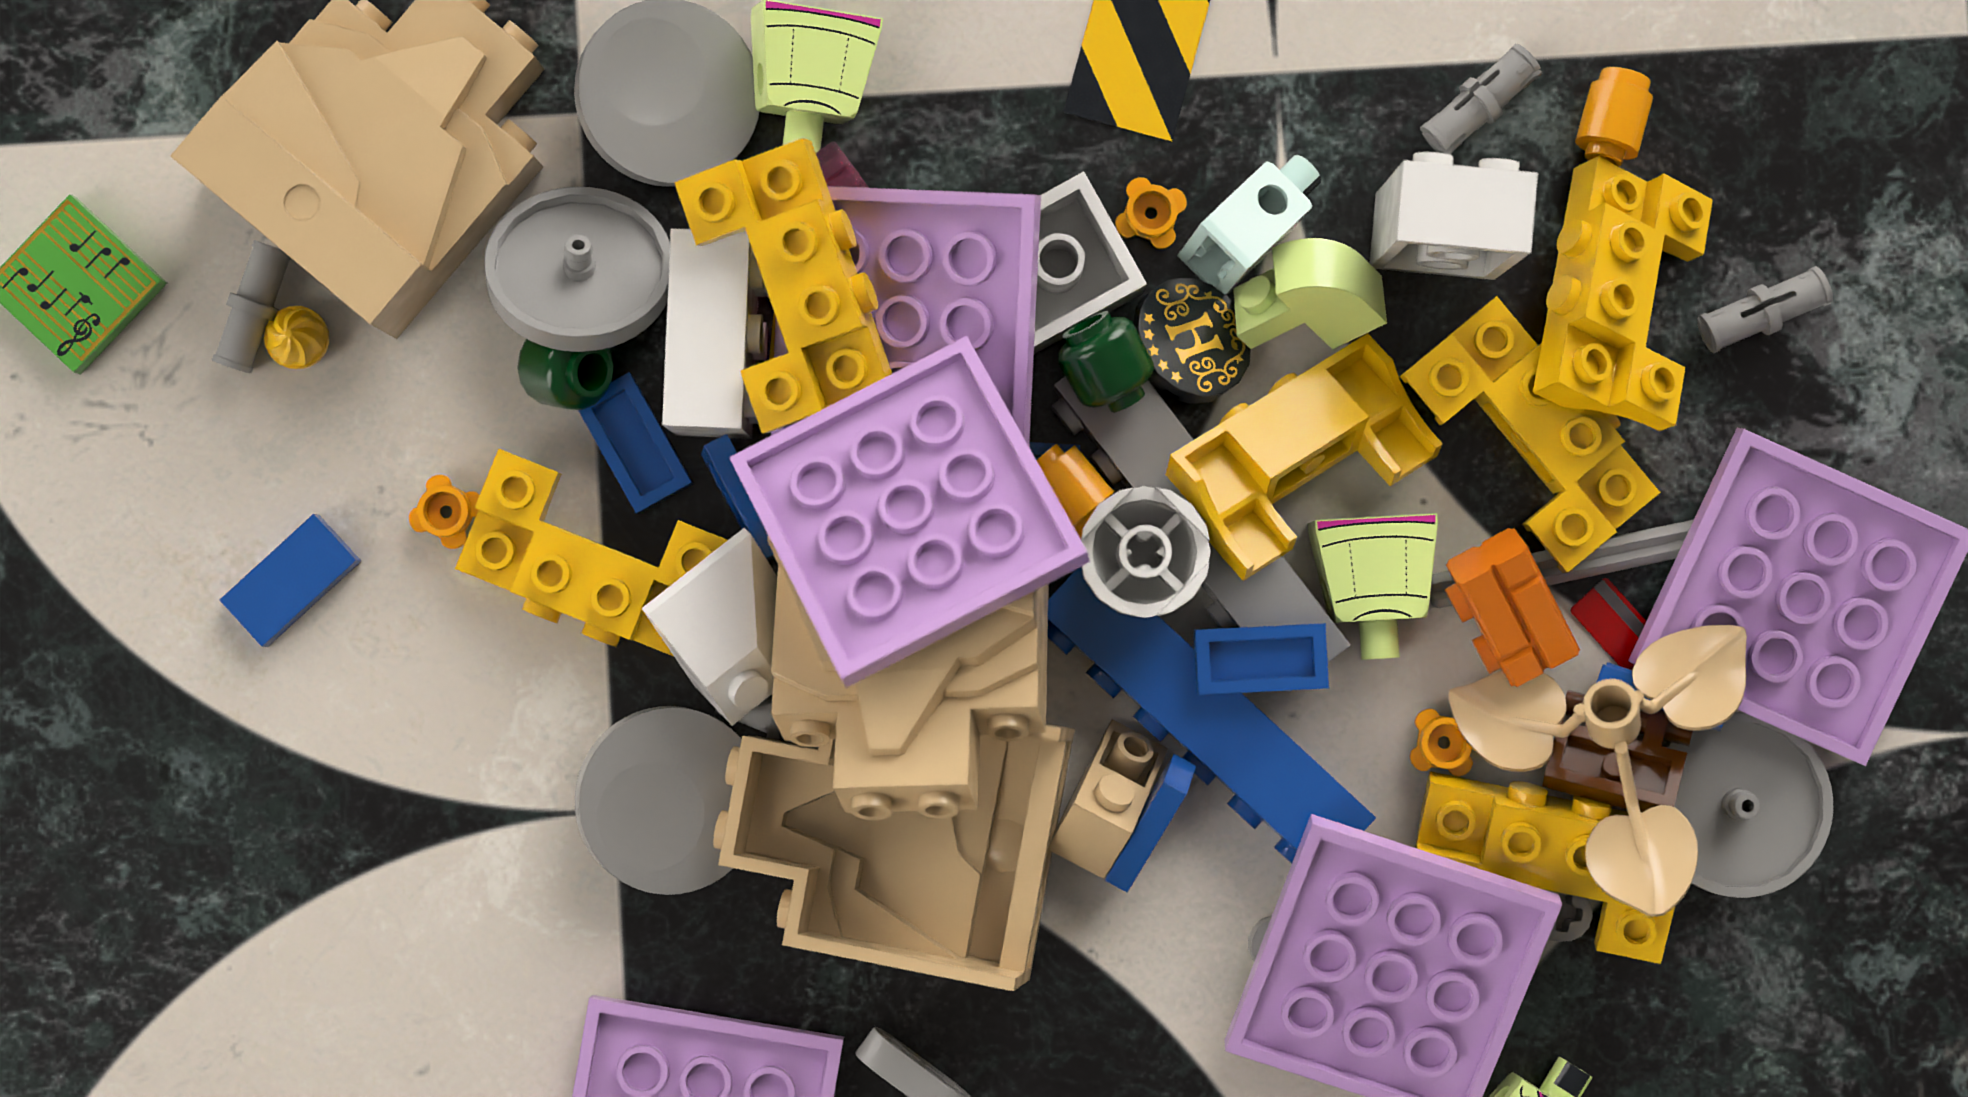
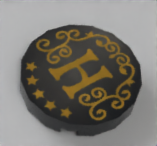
[1133,278,1251,404]

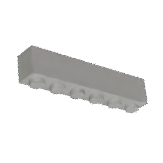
[1051,376,1351,692]

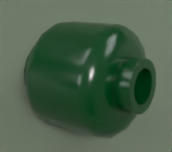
[1058,311,1154,413]
[517,339,614,410]

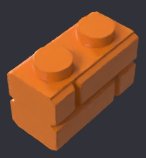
[1444,528,1580,687]

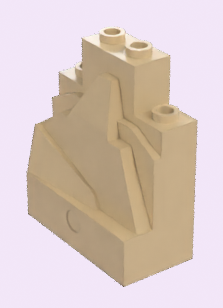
[170,0,544,339]
[767,535,1049,820]
[713,723,1075,991]

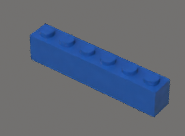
[1048,567,1376,864]

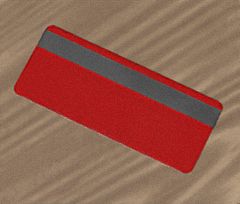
[1570,578,1646,671]

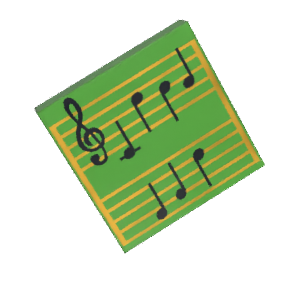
[0,194,167,375]

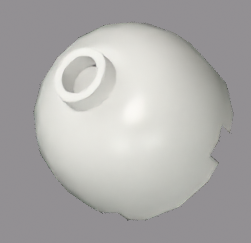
[1081,486,1211,618]

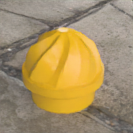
[264,306,329,370]

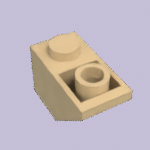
[1048,719,1168,879]

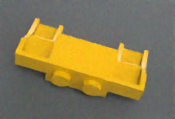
[674,138,892,433]
[1533,156,1713,431]
[1399,296,1661,573]
[1165,333,1443,581]
[455,448,728,656]
[1415,771,1675,964]

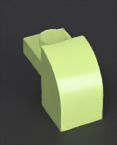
[1233,238,1387,349]

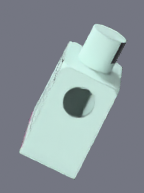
[1177,155,1321,295]

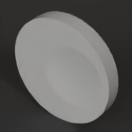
[574,0,759,186]
[485,187,670,352]
[575,706,741,895]
[1663,712,1833,898]

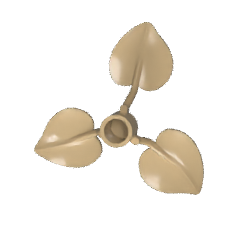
[1449,625,1747,917]

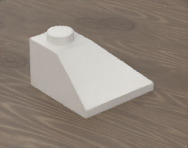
[642,528,777,726]

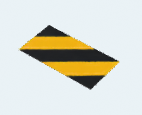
[1063,0,1210,141]

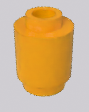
[1575,67,1653,166]
[1036,444,1114,540]

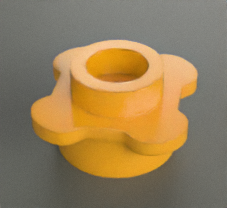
[1115,177,1187,249]
[409,475,480,549]
[1409,709,1473,777]

